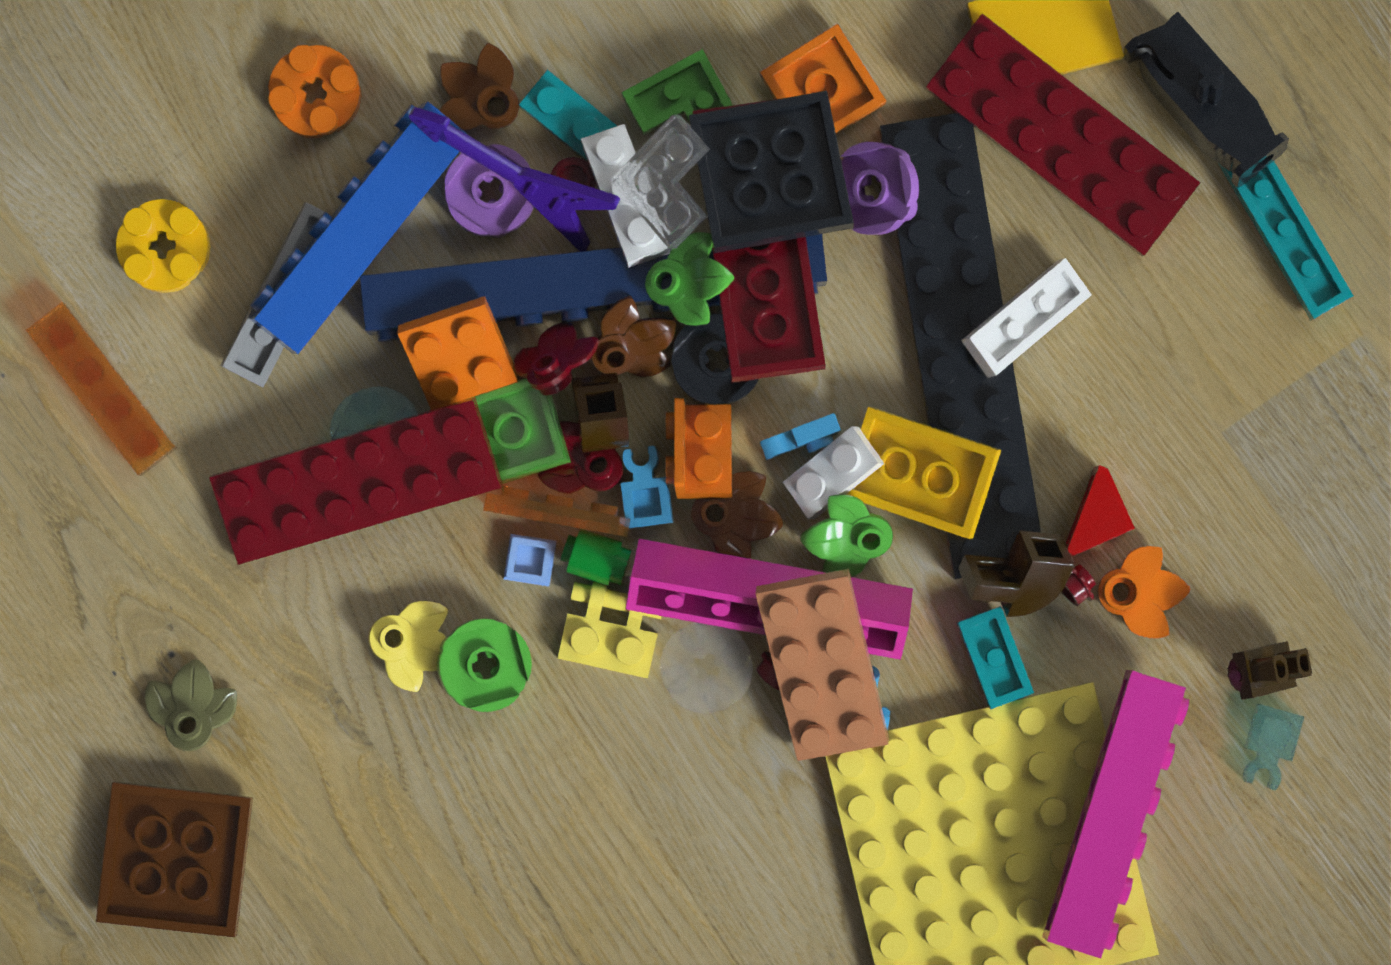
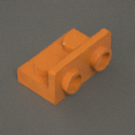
[666,398,732,499]

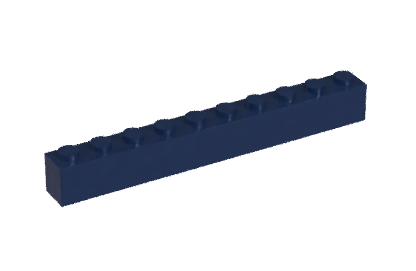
[360,234,827,342]

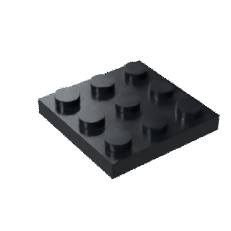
[689,91,854,253]

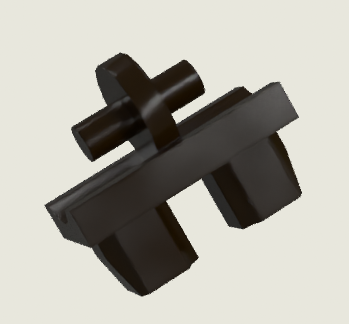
[1227,641,1312,700]

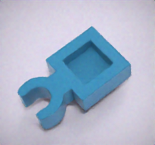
[760,413,841,460]
[620,446,674,529]

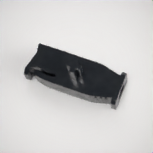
[1123,12,1289,188]

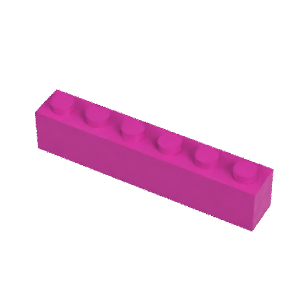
[626,539,913,660]
[1042,670,1189,959]

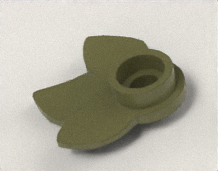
[145,659,237,751]

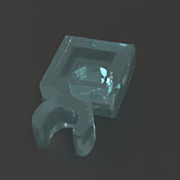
[1243,704,1304,790]

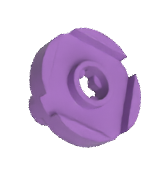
[841,142,919,235]
[445,144,534,238]

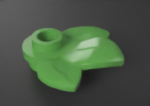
[645,232,734,326]
[800,495,893,577]

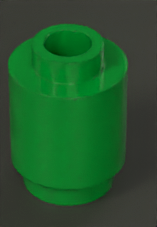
[560,528,632,586]

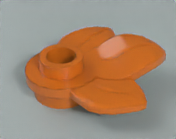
[1097,546,1191,638]

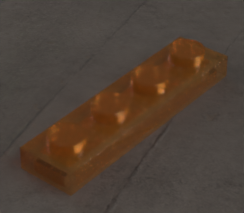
[26,302,177,476]

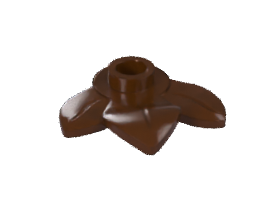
[439,43,519,130]
[592,296,676,377]
[691,471,783,559]

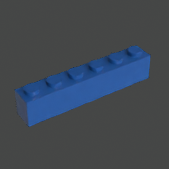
[249,102,468,354]

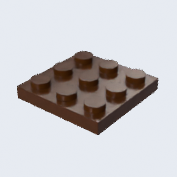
[96,782,253,937]

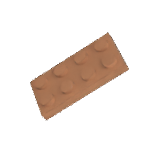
[755,569,889,761]

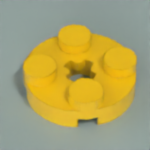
[116,199,211,293]

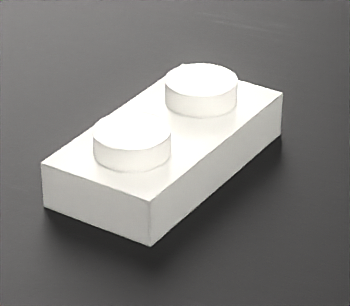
[783,426,885,519]

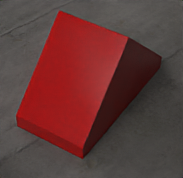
[1065,465,1135,556]

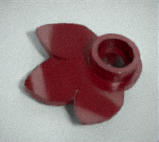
[514,322,599,395]
[538,421,623,494]

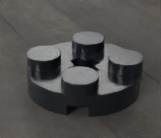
[671,314,759,405]

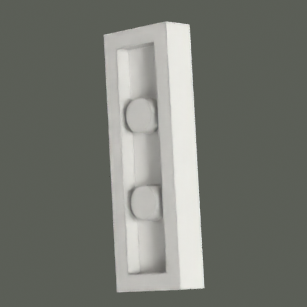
[581,124,672,268]
[961,258,1092,378]

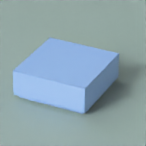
[503,534,557,587]

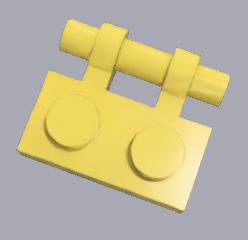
[557,582,662,678]

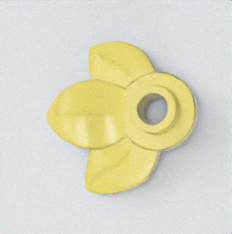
[368,601,448,692]

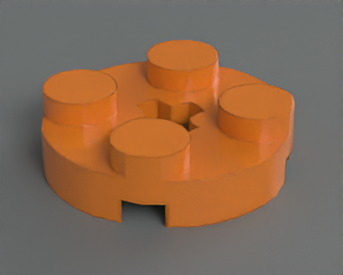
[268,45,362,138]

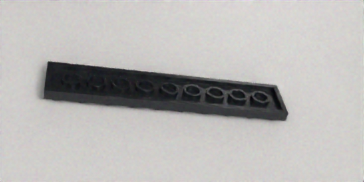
[879,113,1041,579]

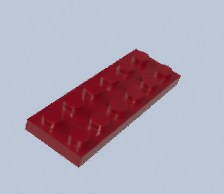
[924,14,1201,256]
[692,98,826,383]
[209,397,503,565]

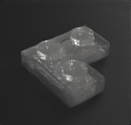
[611,115,710,249]

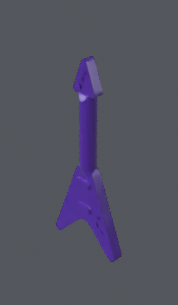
[409,107,620,252]

